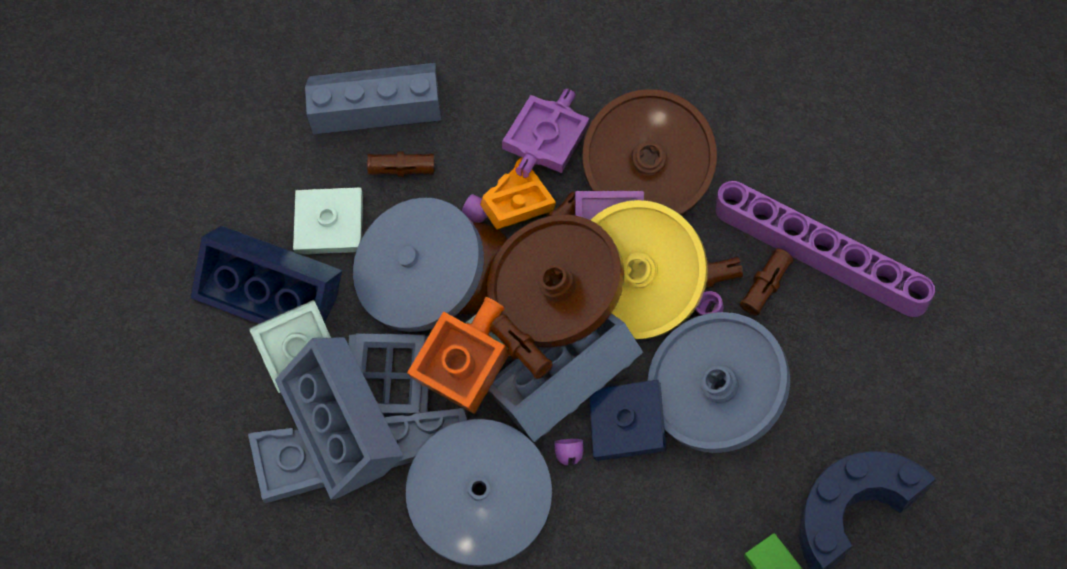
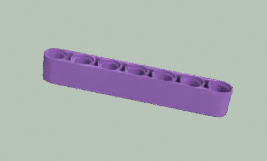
[715,181,935,317]

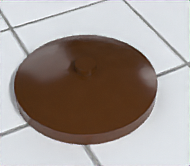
[583,89,717,215]
[487,215,624,347]

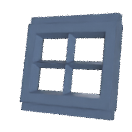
[349,333,429,417]

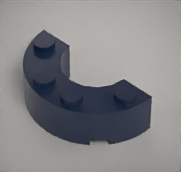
[799,451,936,569]

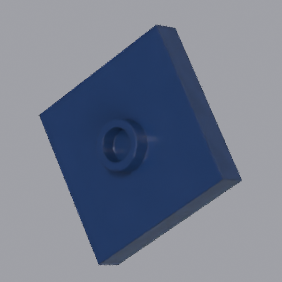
[590,379,666,461]

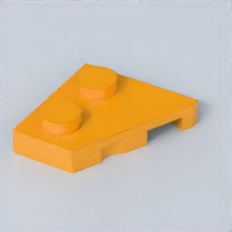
[480,158,556,229]

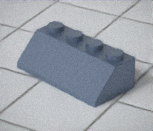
[305,63,441,134]
[488,313,643,443]
[275,337,403,500]

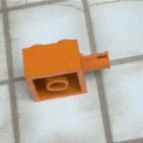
[407,297,509,414]

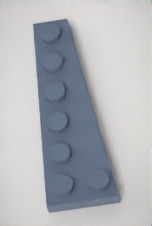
[248,408,467,503]

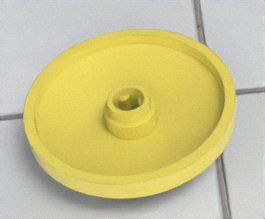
[591,200,708,340]

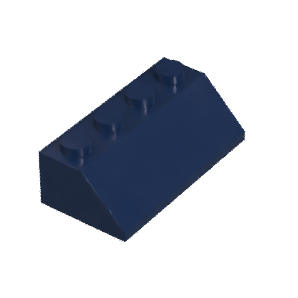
[191,226,343,324]

